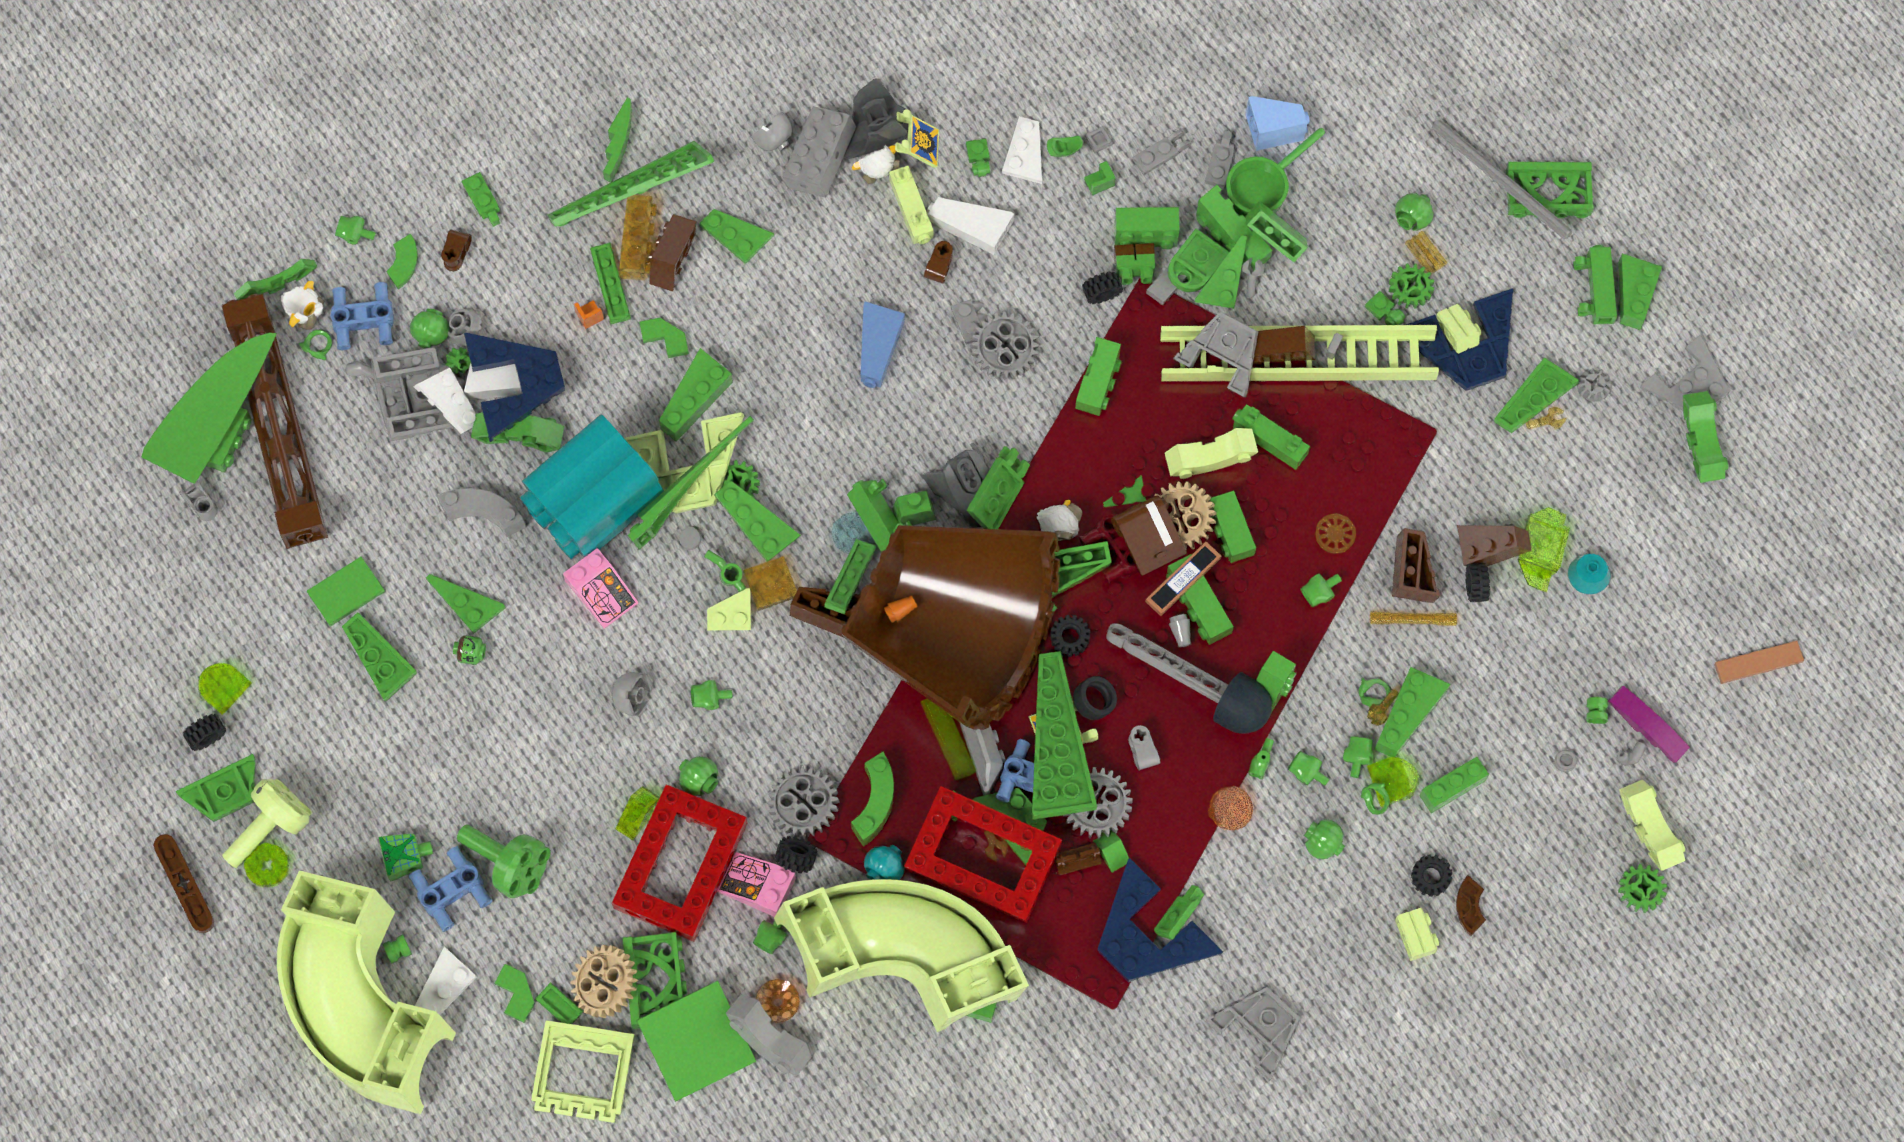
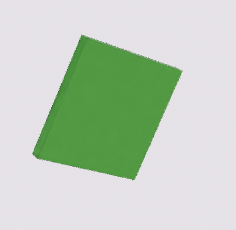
[636,980,756,1102]

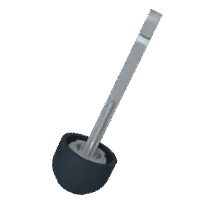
[1106,624,1272,734]

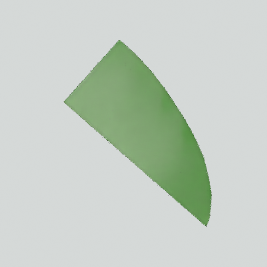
[141,333,277,484]

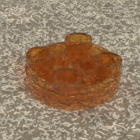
[1208,786,1253,831]

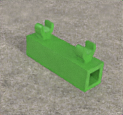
[1573,245,1617,324]
[1233,404,1310,470]
[847,479,912,552]

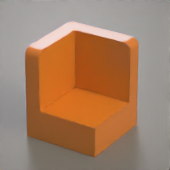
[574,300,604,329]

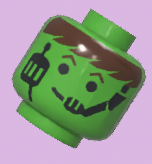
[453,635,486,665]

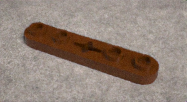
[153,834,214,933]

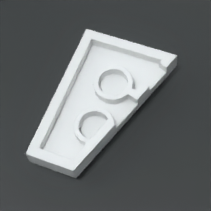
[1002,116,1042,184]
[414,368,476,434]
[415,947,477,1015]

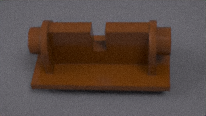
[1055,843,1102,876]

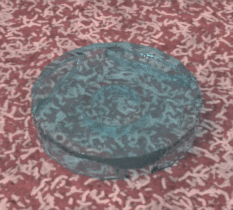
[831,512,873,554]

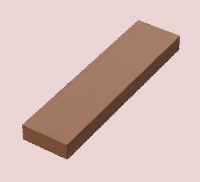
[1714,641,1804,684]

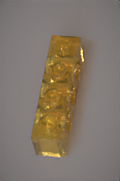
[619,195,657,281]

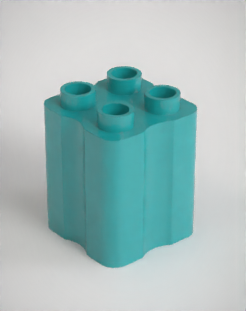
[519,414,664,560]

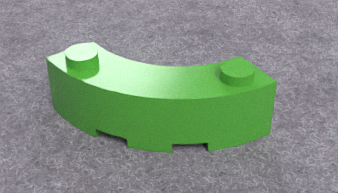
[1683,391,1728,483]
[471,412,564,453]
[851,752,894,847]

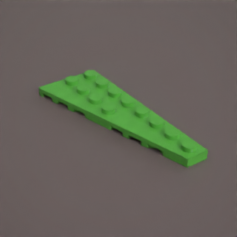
[548,141,714,227]
[1032,651,1097,820]

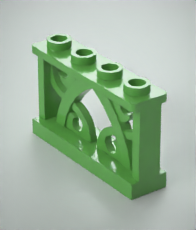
[1506,162,1594,218]
[623,932,687,1029]

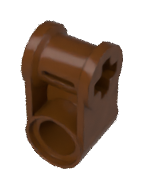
[441,229,472,272]
[923,241,953,284]

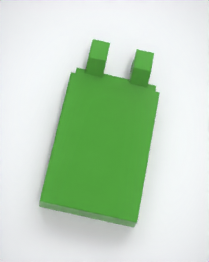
[967,446,1030,529]

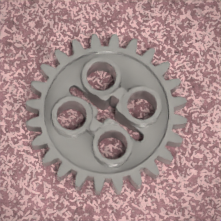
[970,311,1039,380]
[767,767,839,838]
[1063,767,1132,839]

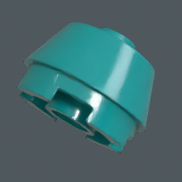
[1568,554,1611,594]

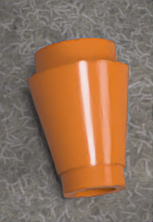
[884,596,917,623]

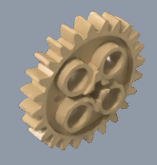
[1155,482,1217,550]
[570,945,638,1018]

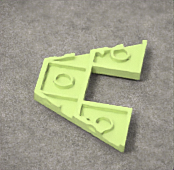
[624,412,744,514]

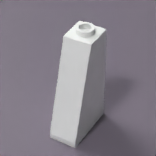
[927,197,1014,255]
[464,364,522,400]

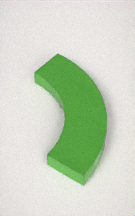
[234,258,317,300]

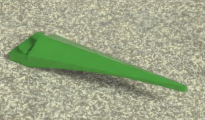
[627,416,754,549]

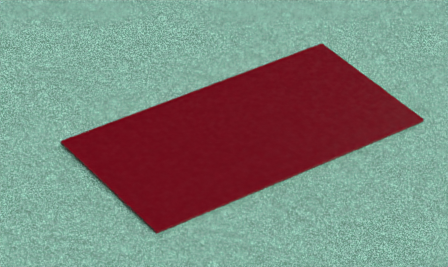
[808,278,1437,1010]

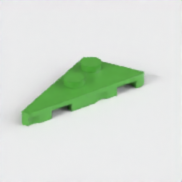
[1195,235,1247,309]

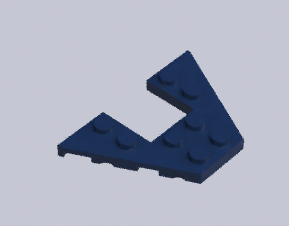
[1405,288,1513,391]
[464,333,565,442]
[1097,858,1223,982]

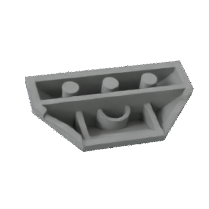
[960,723,1006,796]

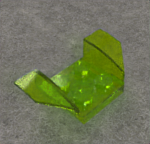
[1517,507,1570,592]

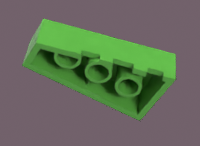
[1196,185,1273,271]
[1374,667,1451,758]

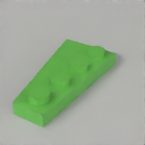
[1494,357,1579,433]
[714,481,801,562]
[342,612,417,702]

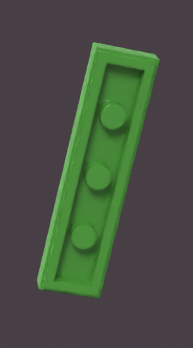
[590,243,631,324]
[825,539,876,614]

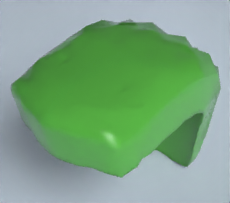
[1047,136,1083,157]

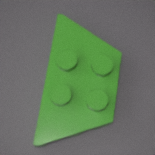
[176,754,256,822]
[973,788,1047,865]

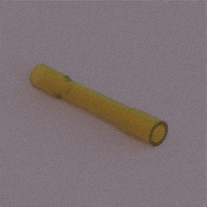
[1369,611,1457,626]

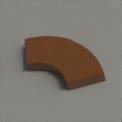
[1456,875,1486,937]

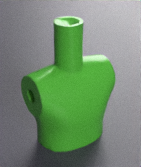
[335,216,376,245]
[1301,574,1342,607]
[691,680,732,710]
[1343,736,1373,778]
[1248,738,1274,780]
[1288,751,1329,786]
[753,920,788,954]

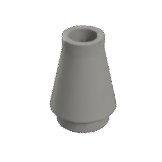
[1169,614,1191,647]

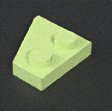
[707,588,751,631]

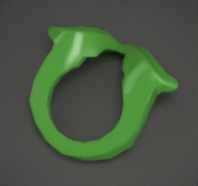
[299,330,332,360]
[1359,678,1391,710]
[1361,783,1390,815]

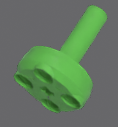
[457,824,551,898]

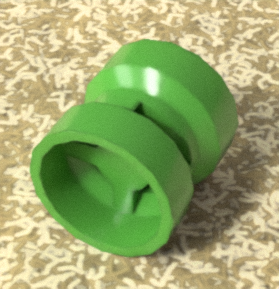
[1586,697,1608,724]
[382,934,412,964]

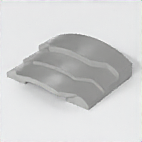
[371,347,454,442]

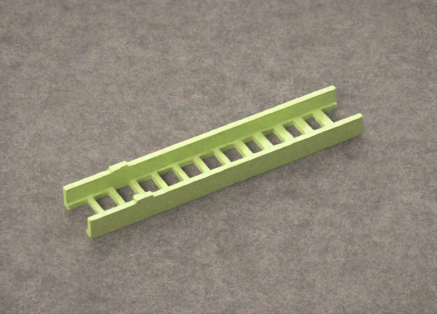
[1161,325,1439,381]

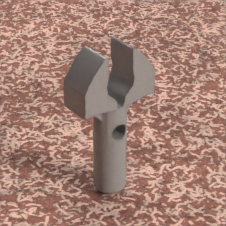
[1241,258,1264,298]

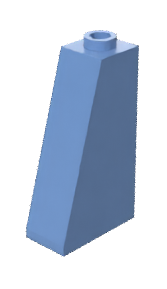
[861,302,905,388]

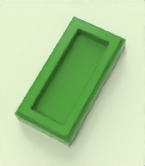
[535,982,583,1024]

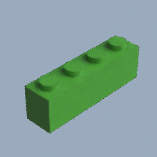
[1166,554,1233,645]

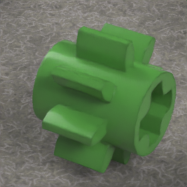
[445,347,471,374]

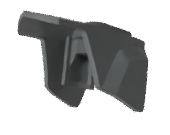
[844,78,908,159]
[922,443,989,527]

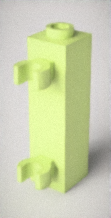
[889,166,933,244]

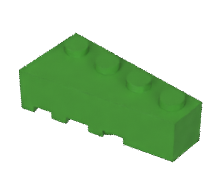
[659,348,733,442]

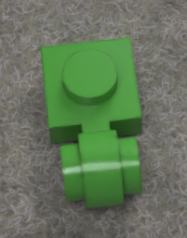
[966,139,990,177]
[1365,291,1405,325]

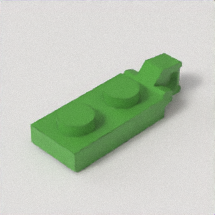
[461,172,500,227]
[1154,885,1204,940]

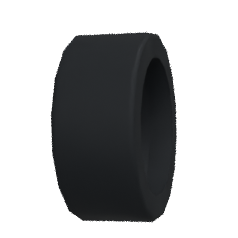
[1073,676,1117,720]

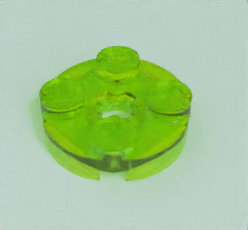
[244,842,289,888]

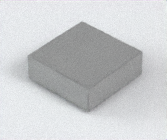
[1085,126,1113,154]
[1325,333,1343,360]

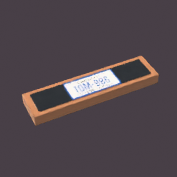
[1145,542,1221,616]

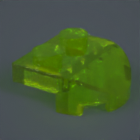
[198,663,252,715]
[1367,757,1419,807]

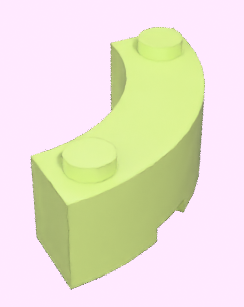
[1165,428,1258,479]
[1619,780,1685,871]

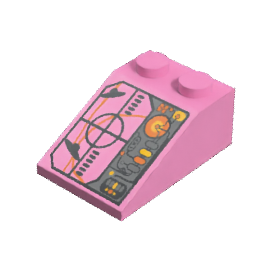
[563,548,638,629]
[717,852,796,917]

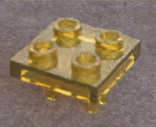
[743,556,797,611]

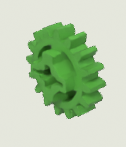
[1388,263,1434,309]
[722,460,760,498]
[1618,864,1667,913]

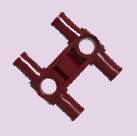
[1079,505,1163,584]

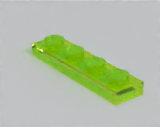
[921,699,976,780]

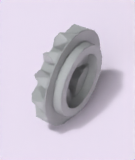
[1577,368,1611,402]

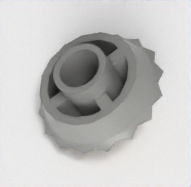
[447,308,482,346]

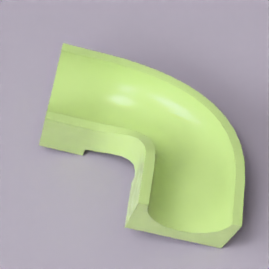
[277,871,456,1114]
[774,879,1029,1032]

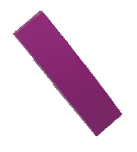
[1608,686,1690,763]

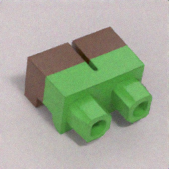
[1114,243,1155,285]

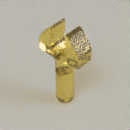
[1526,407,1567,430]
[1367,689,1399,726]
[984,831,1008,861]

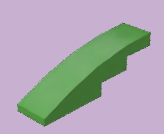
[603,97,632,182]

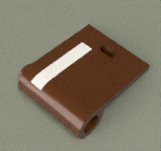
[1111,495,1187,576]

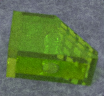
[615,786,660,840]

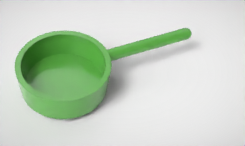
[1226,128,1325,218]

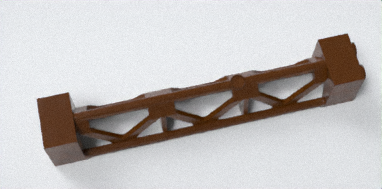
[222,294,328,549]

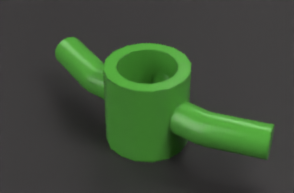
[704,550,746,592]

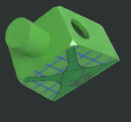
[378,834,434,882]

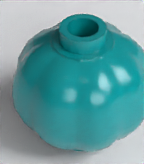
[864,845,905,880]

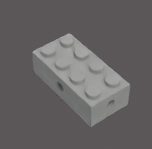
[782,106,856,198]

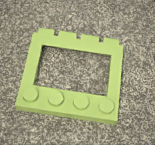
[531,1020,635,1123]

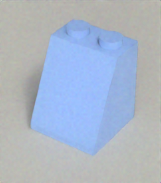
[1245,96,1310,151]

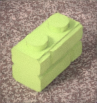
[1437,304,1481,354]
[1395,908,1439,961]

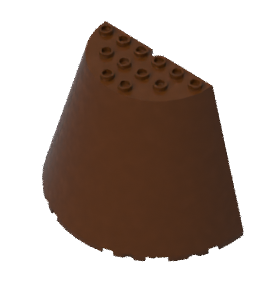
[841,525,1060,730]

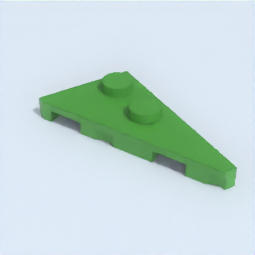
[426,574,506,634]

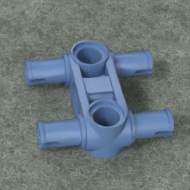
[330,282,394,351]
[996,739,1034,803]
[408,846,493,932]

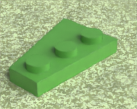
[700,209,774,264]

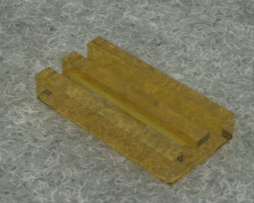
[1405,231,1447,275]

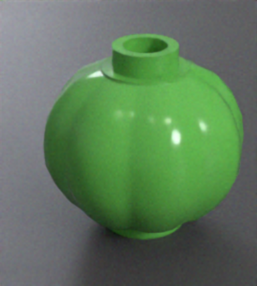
[1395,193,1433,231]
[410,309,450,349]
[679,756,719,796]
[1304,819,1345,859]

